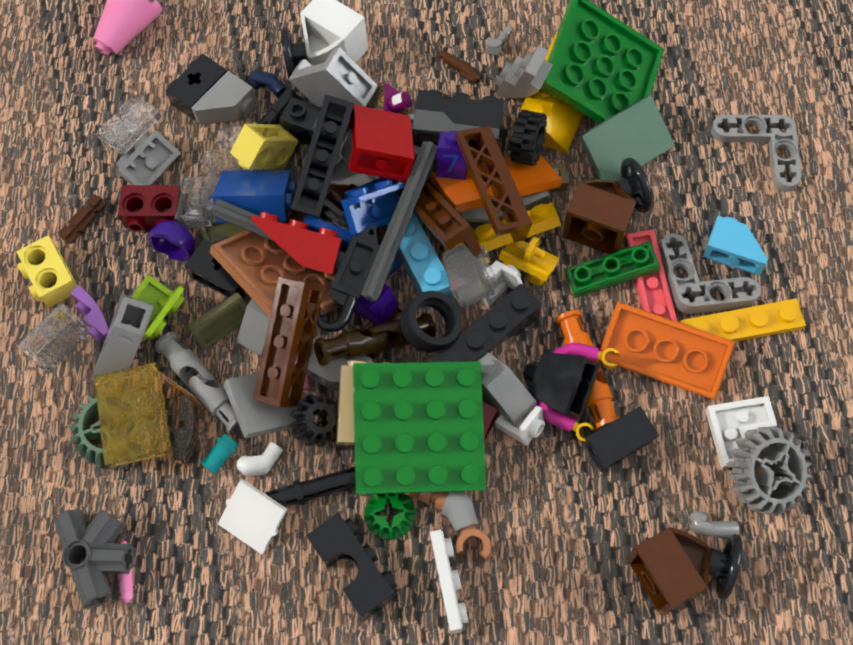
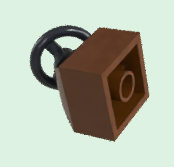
[562,158,652,254]
[626,527,743,617]

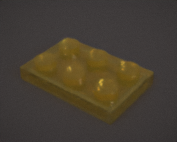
[94,362,171,468]

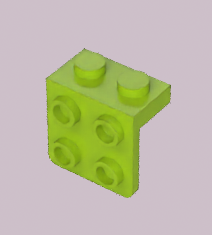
[131,274,185,343]

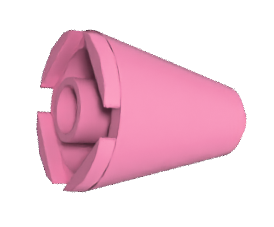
[93,0,163,56]

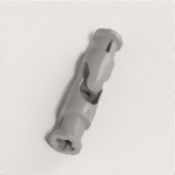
[154,331,241,435]

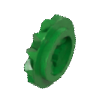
[364,493,415,540]

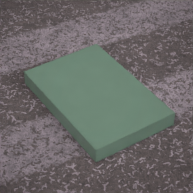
[578,95,675,181]

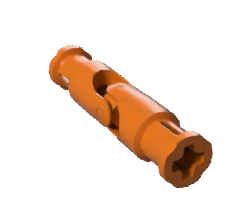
[555,310,620,431]

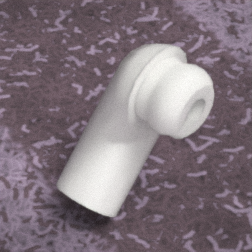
[237,442,283,477]

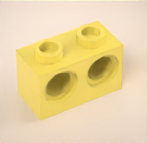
[230,123,299,171]
[16,235,77,308]

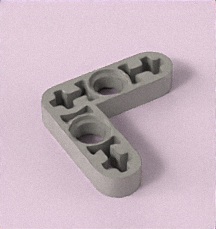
[711,115,802,192]
[659,233,761,314]

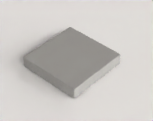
[223,373,298,439]

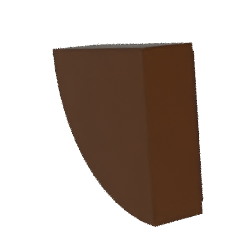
[326,183,358,211]

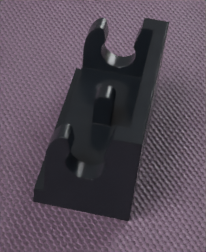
[585,406,659,472]

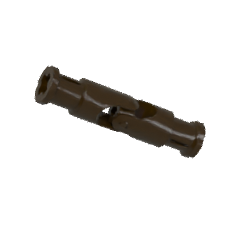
[314,312,436,366]

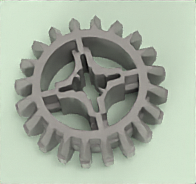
[726,427,813,515]

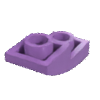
[70,285,110,343]

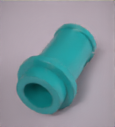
[200,433,239,475]

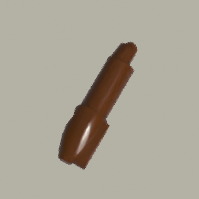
[438,51,482,85]

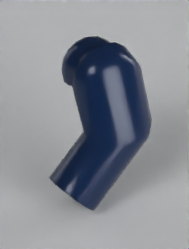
[247,70,287,98]

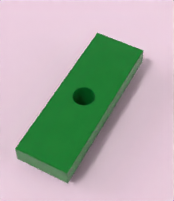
[565,241,660,298]

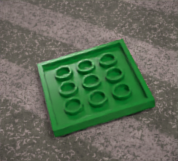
[541,0,664,123]
[352,361,486,495]

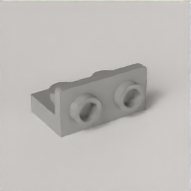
[115,130,181,185]

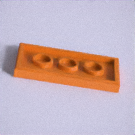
[431,154,562,213]
[600,301,736,400]

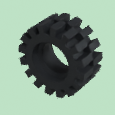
[509,110,547,166]

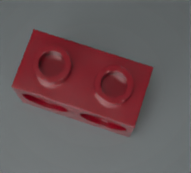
[118,185,185,232]

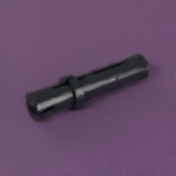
[265,466,355,507]

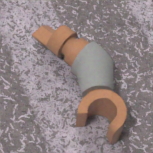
[405,491,493,562]

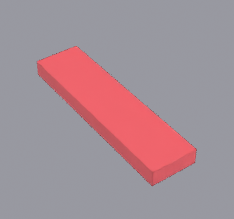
[625,229,678,322]

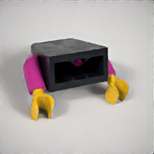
[523,342,619,442]

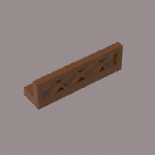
[455,125,532,242]
[397,180,482,257]
[253,276,324,407]

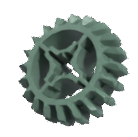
[69,386,157,470]

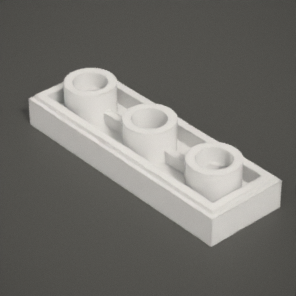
[430,529,468,635]

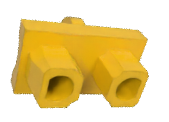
[498,236,560,286]

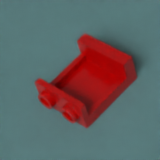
[348,105,415,182]

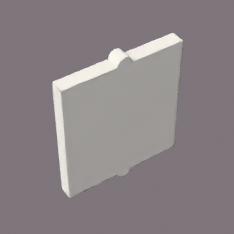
[218,479,288,554]

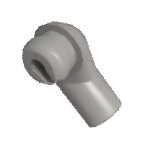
[689,511,740,538]

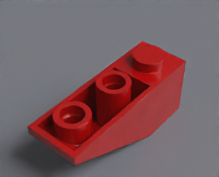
[250,212,342,275]

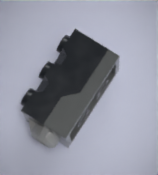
[407,90,504,162]

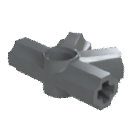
[54,508,135,609]

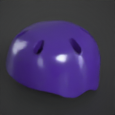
[148,220,196,261]

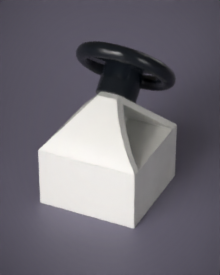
[281,0,368,79]

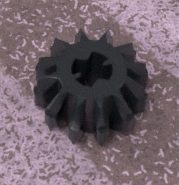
[289,394,338,447]

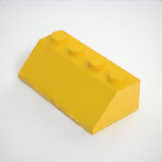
[517,32,584,154]

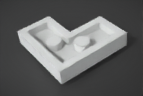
[705,396,777,470]

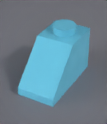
[703,216,768,276]

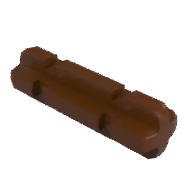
[58,195,106,244]

